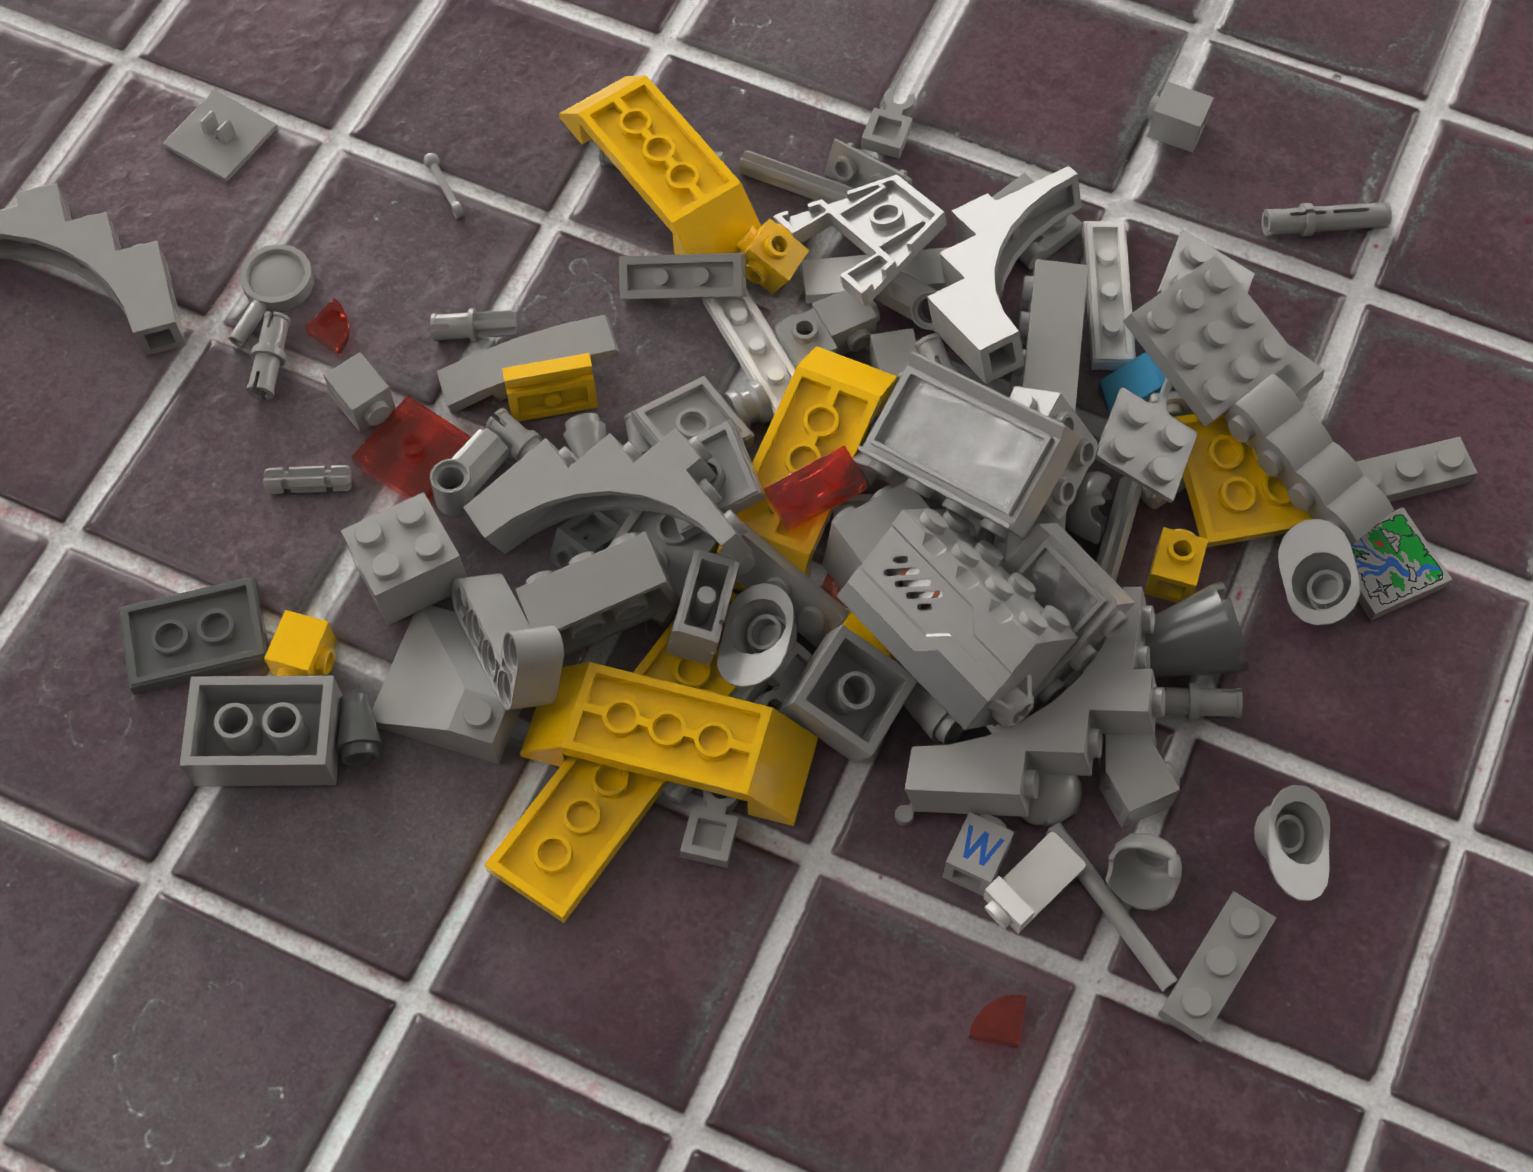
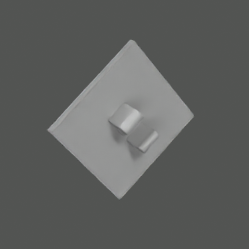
[163,90,278,182]

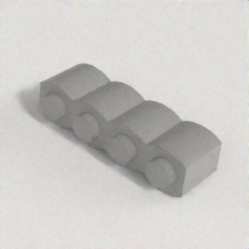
[1224,374,1394,545]

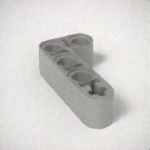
[452,573,564,711]

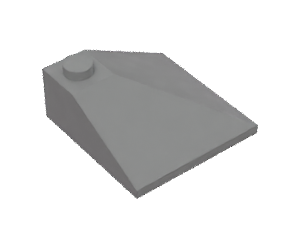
[372,605,521,765]

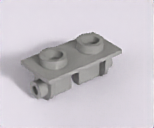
[824,139,912,188]

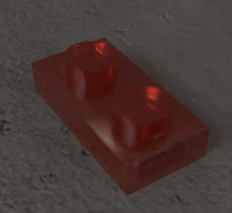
[764,445,868,532]

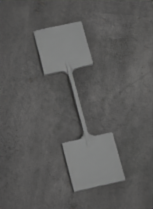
[1095,230,1255,503]

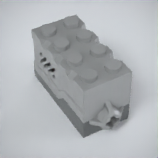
[837,508,1079,730]

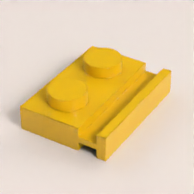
[502,353,598,422]

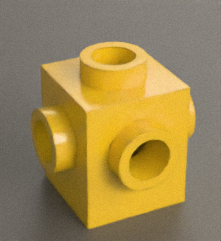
[737,219,809,294]

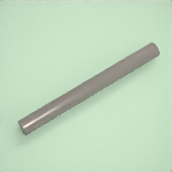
[1045,823,1178,992]

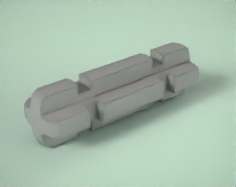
[263,465,353,494]

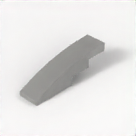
[437,315,620,413]

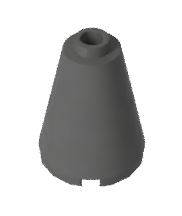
[1145,581,1249,678]

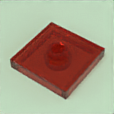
[351,395,472,500]

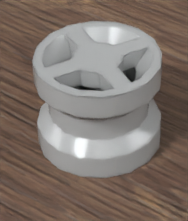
[723,380,773,429]

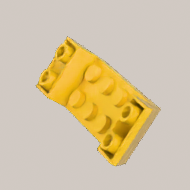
[559,75,761,255]
[717,346,898,592]
[520,662,818,826]

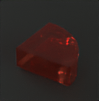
[304,298,350,356]
[968,995,1027,1049]

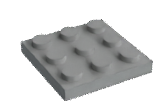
[1123,254,1298,427]

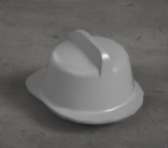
[1278,519,1360,626]
[717,583,797,688]
[1254,785,1330,901]

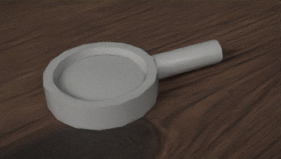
[229,244,314,348]

